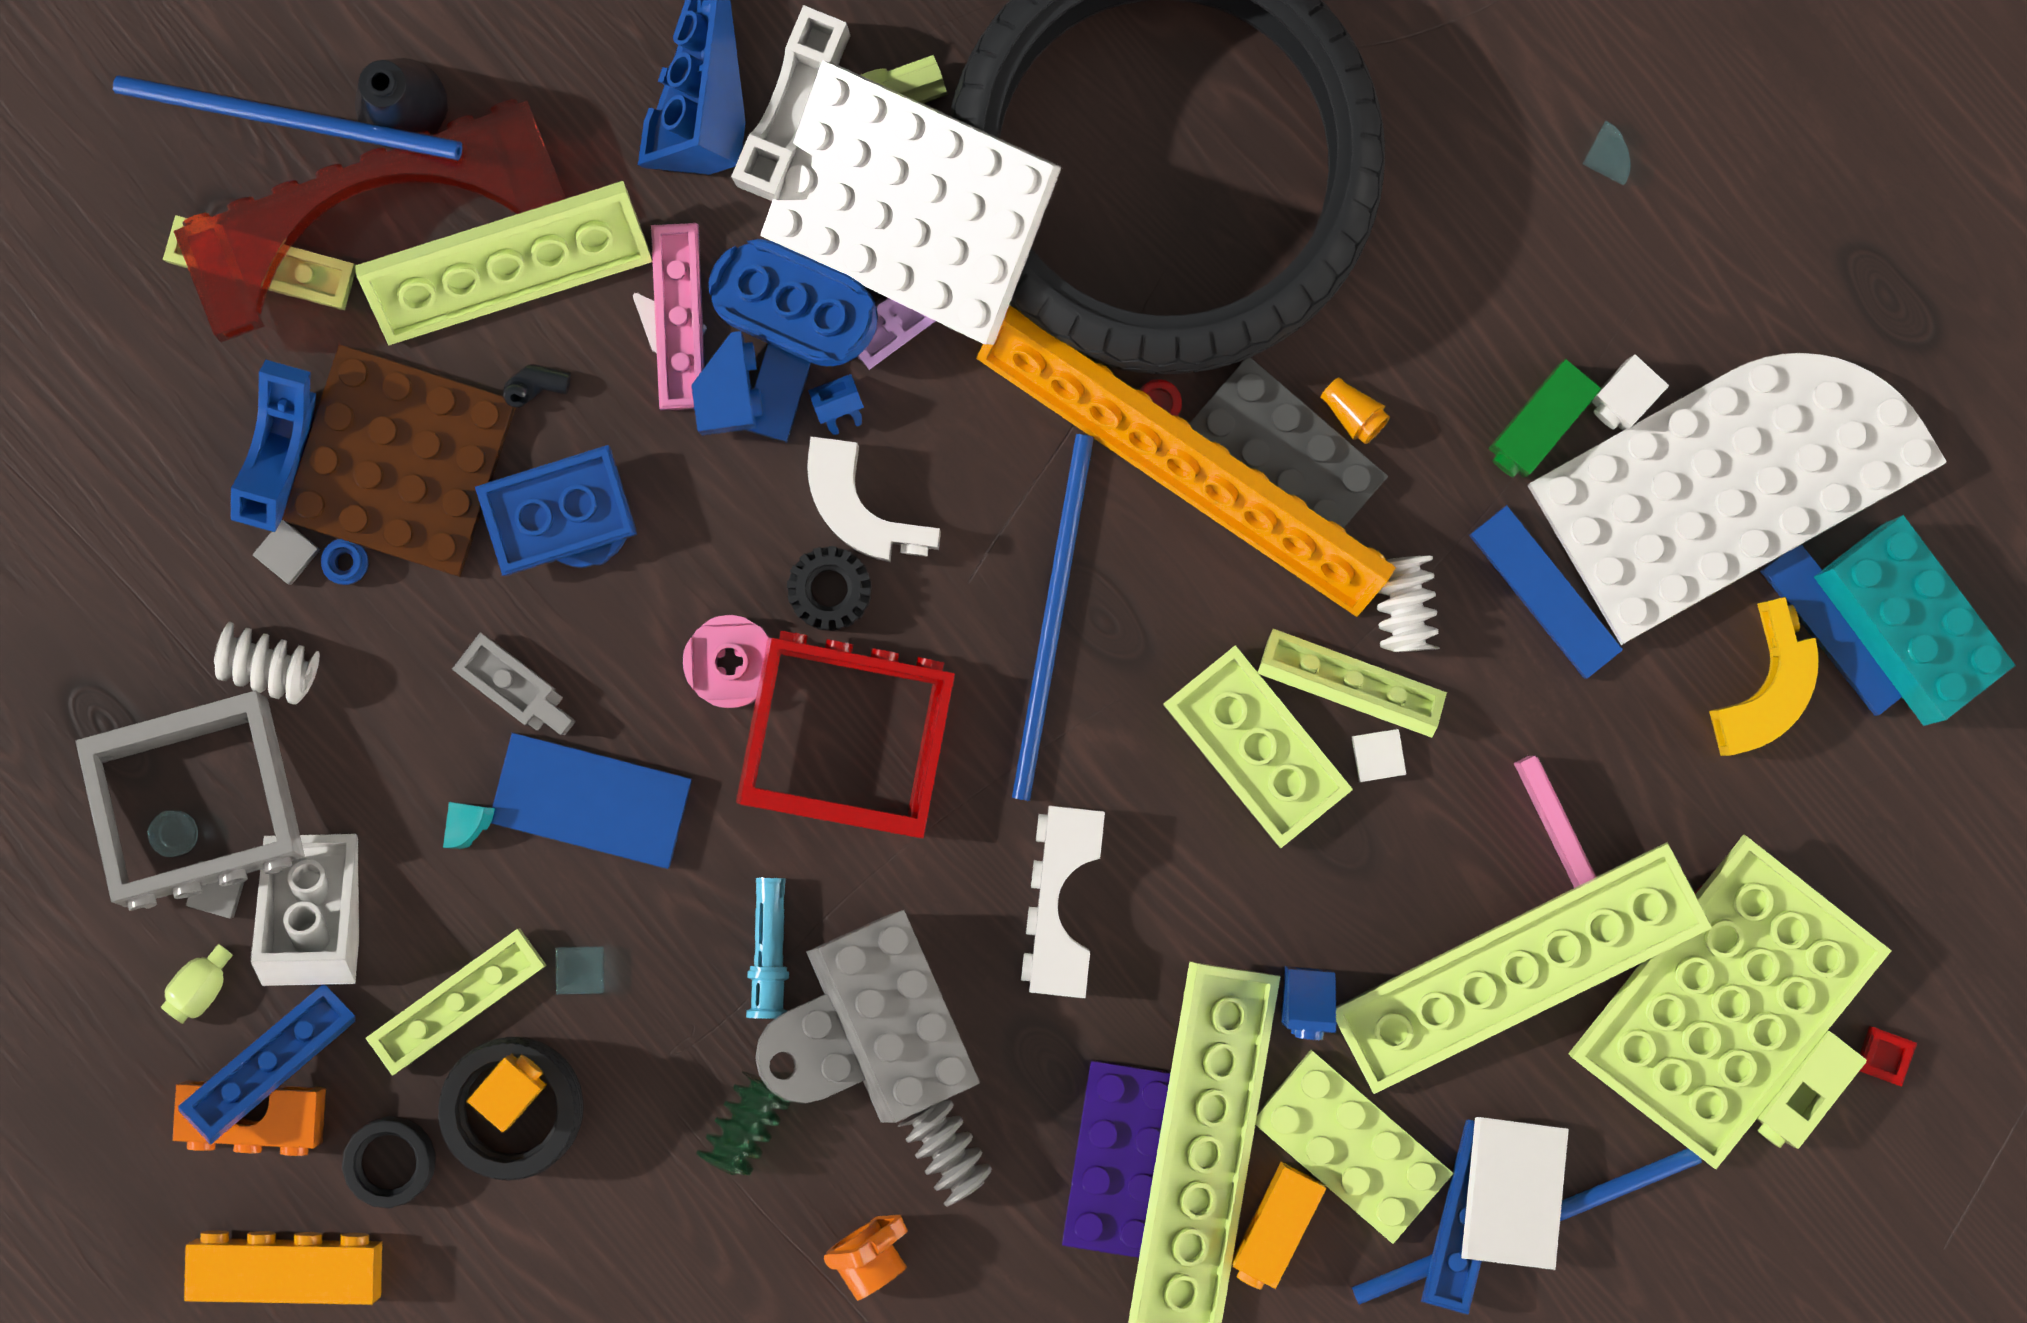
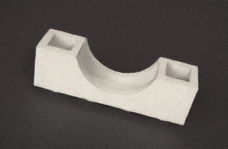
[731,5,851,201]
[1021,805,1105,998]

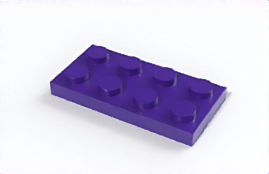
[1062,1060,1171,1258]

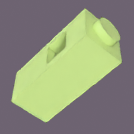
[1756,1031,1867,1149]

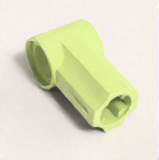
[861,55,947,104]

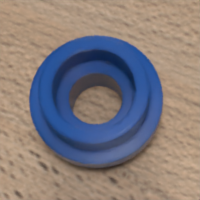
[321,539,368,585]

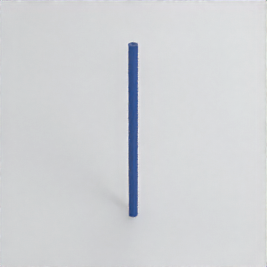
[113,75,463,160]
[1012,434,1094,801]
[1352,1148,1702,1305]

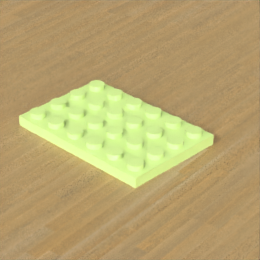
[1568,835,1891,1169]

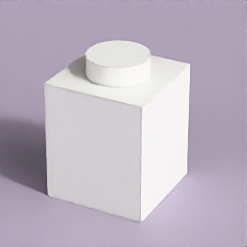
[1591,354,1669,431]

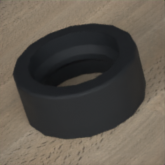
[342,1116,436,1209]

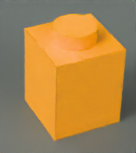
[467,1054,547,1132]

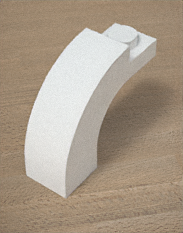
[808,437,941,562]

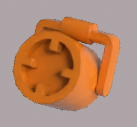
[824,1215,908,1301]

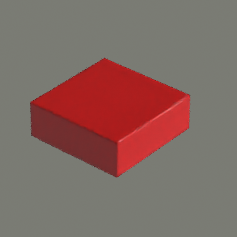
[1860,1026,1917,1087]

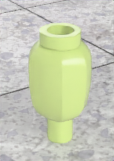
[161,944,233,1024]

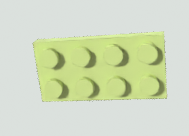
[1163,645,1353,848]
[1255,1050,1454,1244]

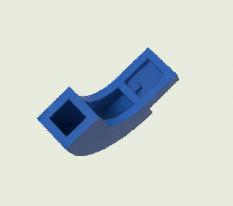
[231,360,316,532]

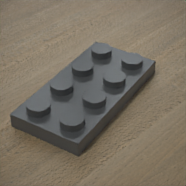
[1189,357,1388,528]

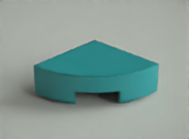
[443,802,495,849]

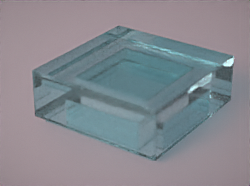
[555,946,605,994]

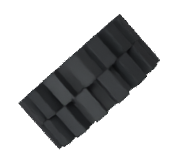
[787,546,872,631]

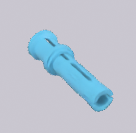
[746,878,789,1019]

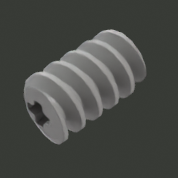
[898,1099,992,1207]

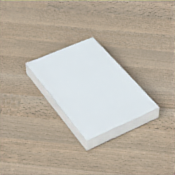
[1461,1117,1569,1270]

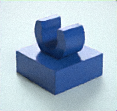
[808,374,864,435]

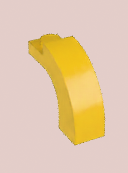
[1709,597,1818,756]

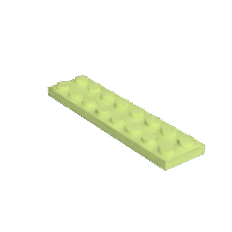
[1336,842,1712,1094]
[1128,962,1280,1323]

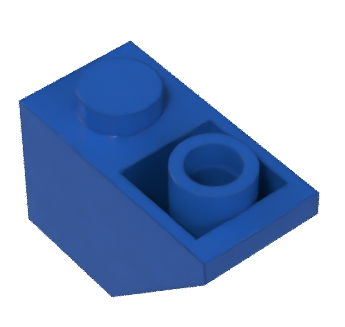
[691,331,763,436]
[1281,966,1336,1040]

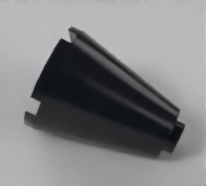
[355,58,448,151]

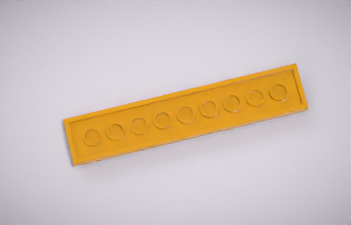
[976,305,1396,617]

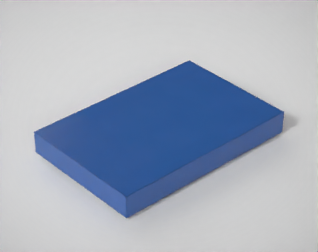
[475,445,638,576]

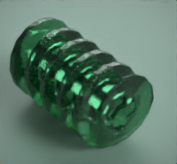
[696,1071,791,1176]

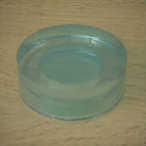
[148,810,198,857]

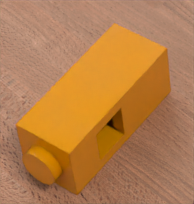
[1232,1162,1326,1290]

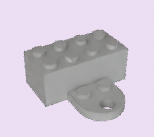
[755,910,980,1123]

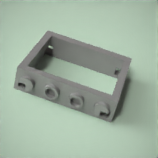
[75,690,305,911]

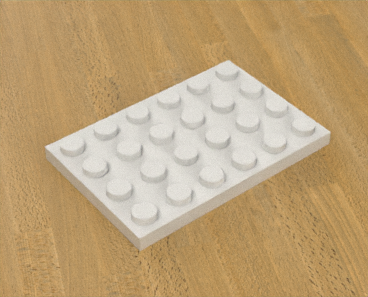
[760,61,1061,345]

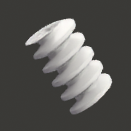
[1377,556,1440,652]
[214,622,320,705]

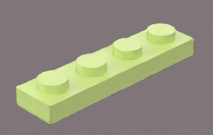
[163,215,356,311]
[1257,629,1447,738]
[366,928,547,1076]

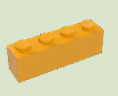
[184,1230,382,1305]

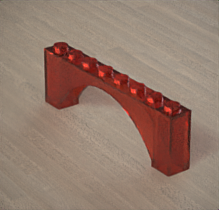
[174,99,566,343]

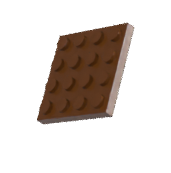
[282,344,515,577]

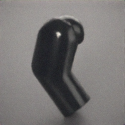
[503,364,571,408]

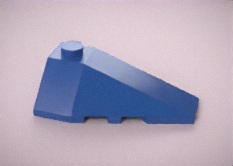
[638,0,746,175]

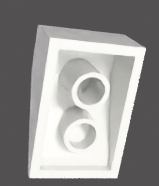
[251,834,359,986]

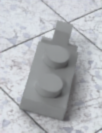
[452,632,576,736]

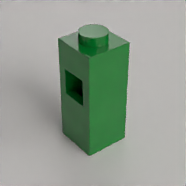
[1488,359,1601,478]

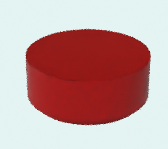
[1140,379,1182,416]

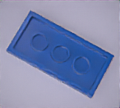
[491,733,693,869]

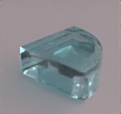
[1583,121,1631,185]

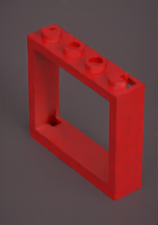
[736,631,955,839]

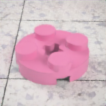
[683,615,769,708]

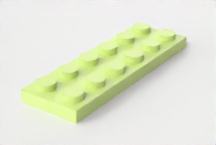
[355,181,652,345]

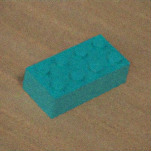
[1814,515,2016,726]

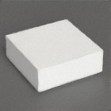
[1351,729,1406,782]

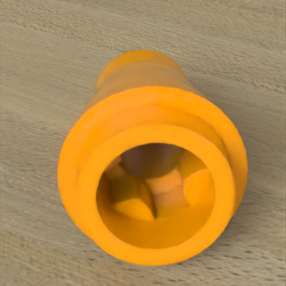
[1321,377,1390,444]

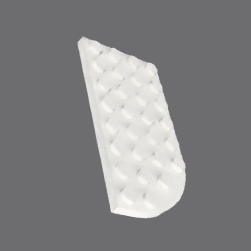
[1528,353,1947,645]

